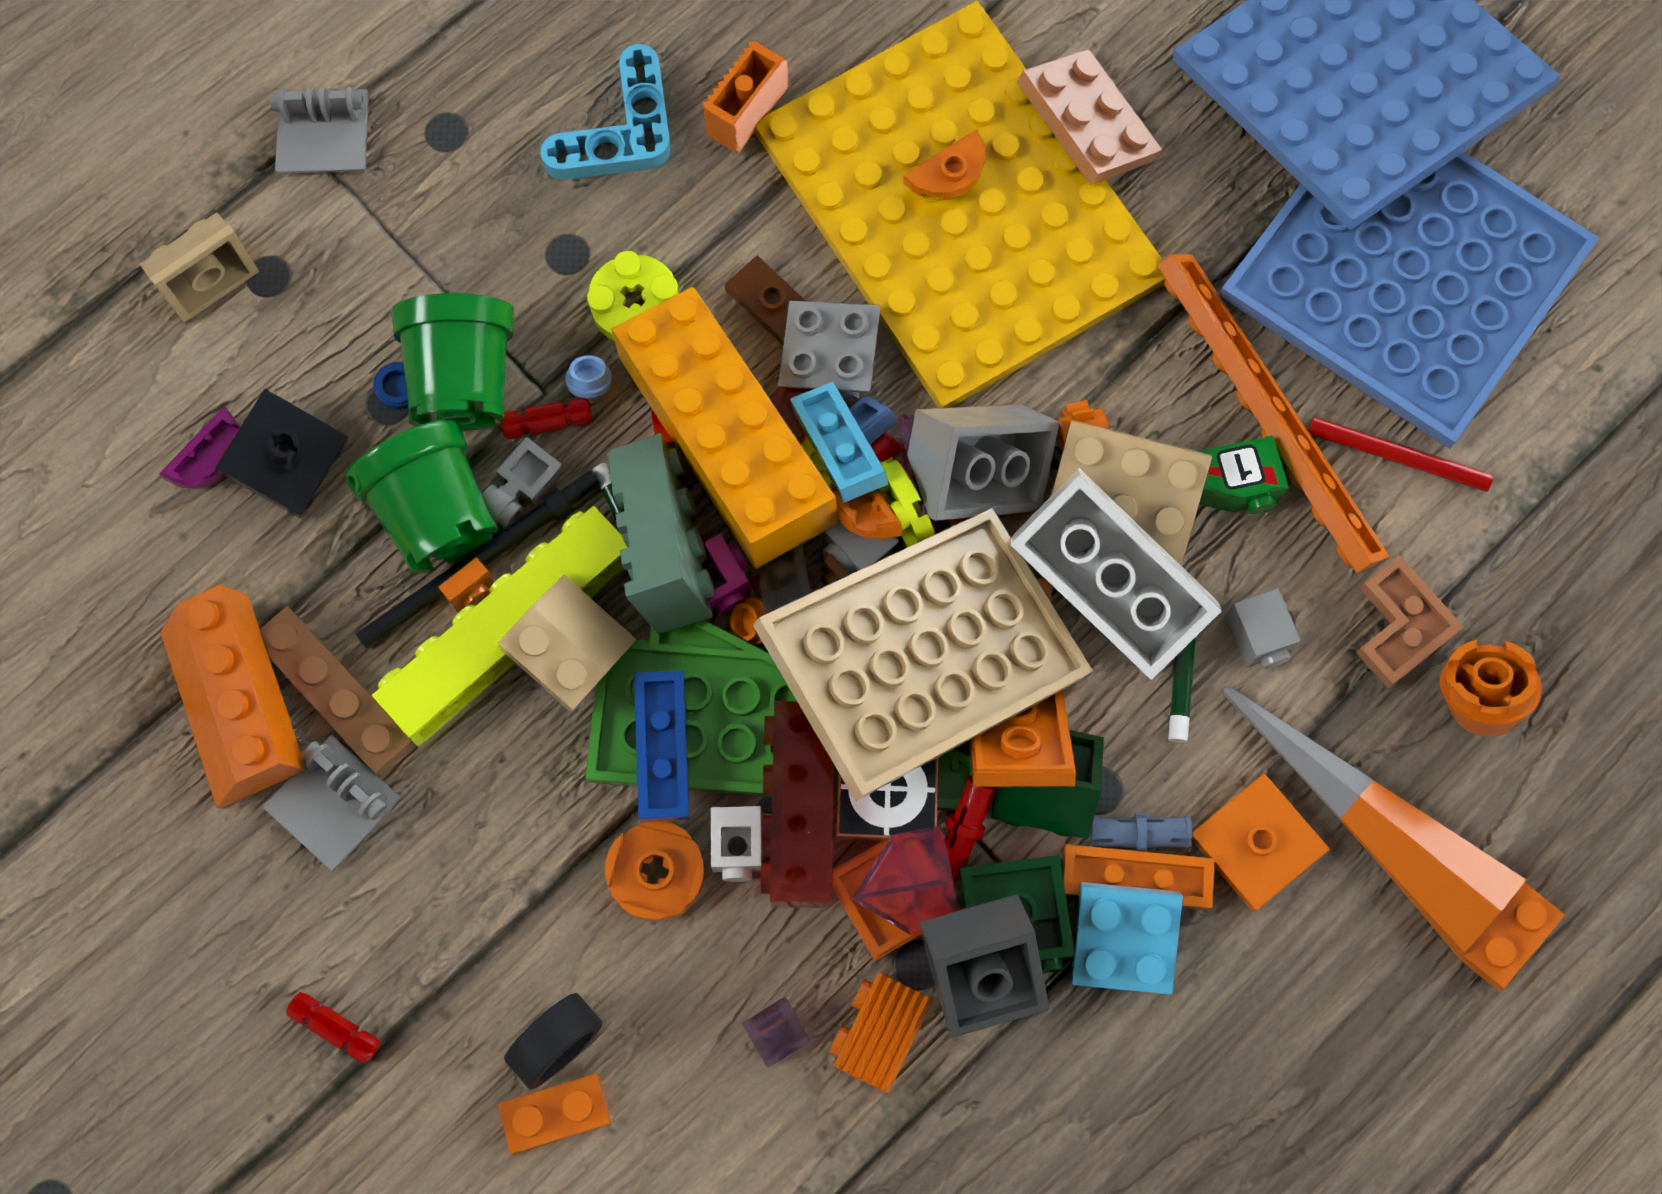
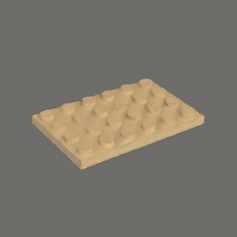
[753,508,1093,801]

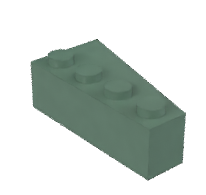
[608,433,715,634]

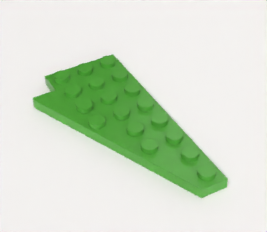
[585,620,972,812]

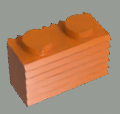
[702,41,789,153]
[829,972,933,1095]

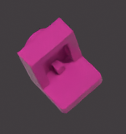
[704,534,750,615]

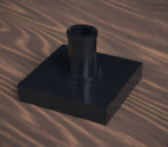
[215,389,349,518]

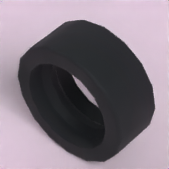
[504,993,602,1090]

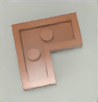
[1356,555,1464,689]

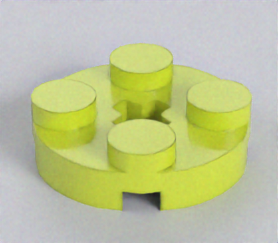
[587,251,679,341]
[879,457,935,549]

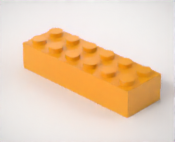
[611,287,838,569]

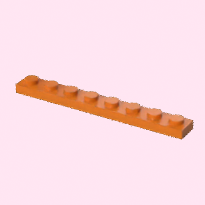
[1158,254,1391,573]

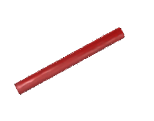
[1308,416,1494,492]

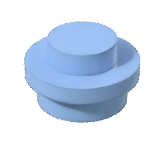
[565,355,612,398]

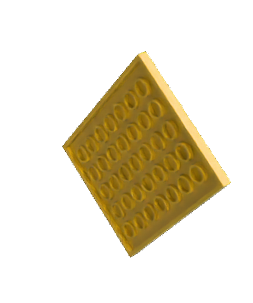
[754,1,1166,408]

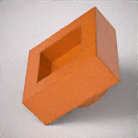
[439,557,494,613]

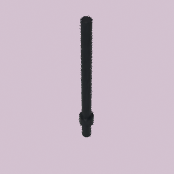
[355,470,601,649]

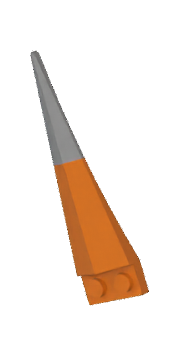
[1223,687,1565,992]

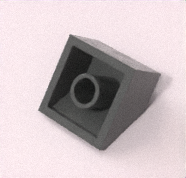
[920,894,1049,1038]

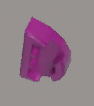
[159,406,240,489]

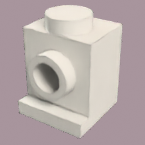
[711,806,762,882]

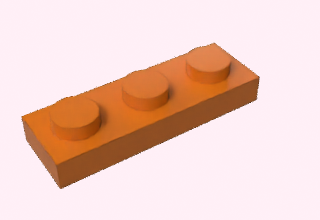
[1062,844,1215,911]

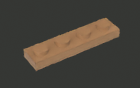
[260,605,416,777]

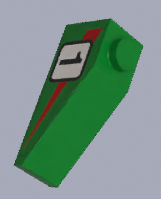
[1198,435,1289,514]

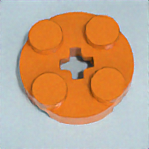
[604,821,705,922]

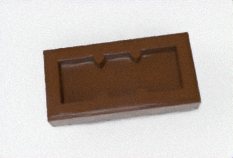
[725,255,807,345]

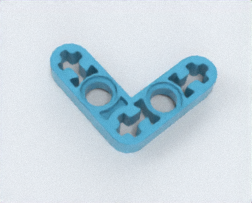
[540,44,671,180]

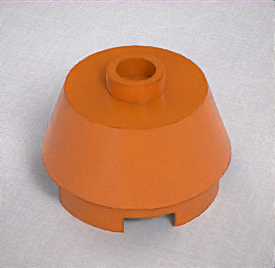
[1440,640,1542,737]

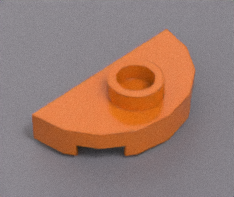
[903,129,985,200]
[834,488,902,539]

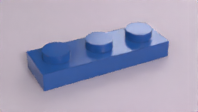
[634,670,690,822]

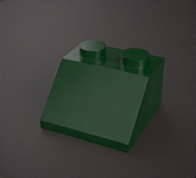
[991,730,1104,839]

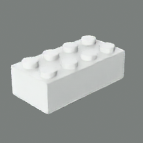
[1010,468,1222,680]

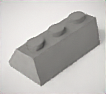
[907,405,1060,521]

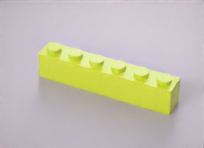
[371,505,628,747]

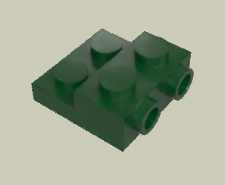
[959,855,1075,973]

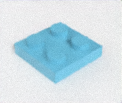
[1070,882,1183,995]

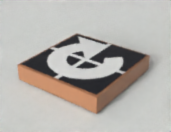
[836,757,938,842]

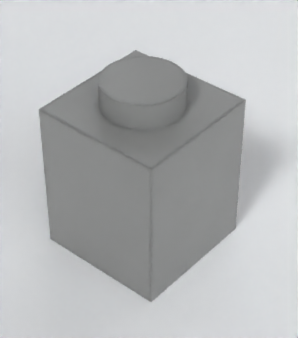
[1225,588,1301,669]

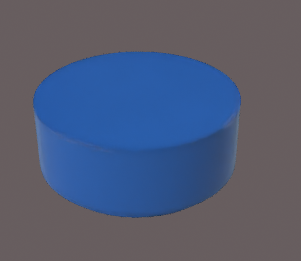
[373,362,408,410]

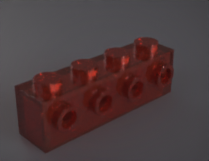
[761,701,833,908]

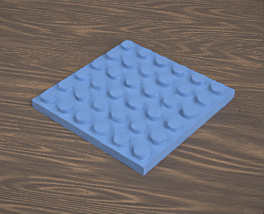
[1173,0,1561,231]
[1219,152,1599,449]

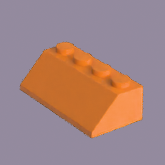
[160,584,307,809]

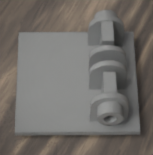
[271,87,368,174]
[778,301,880,402]
[263,735,402,872]

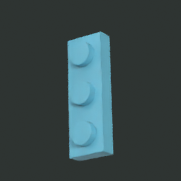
[790,381,888,503]

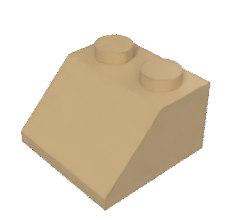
[139,212,260,323]
[498,575,637,712]

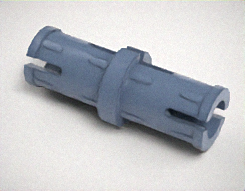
[1090,813,1192,852]

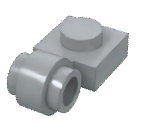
[482,437,564,529]

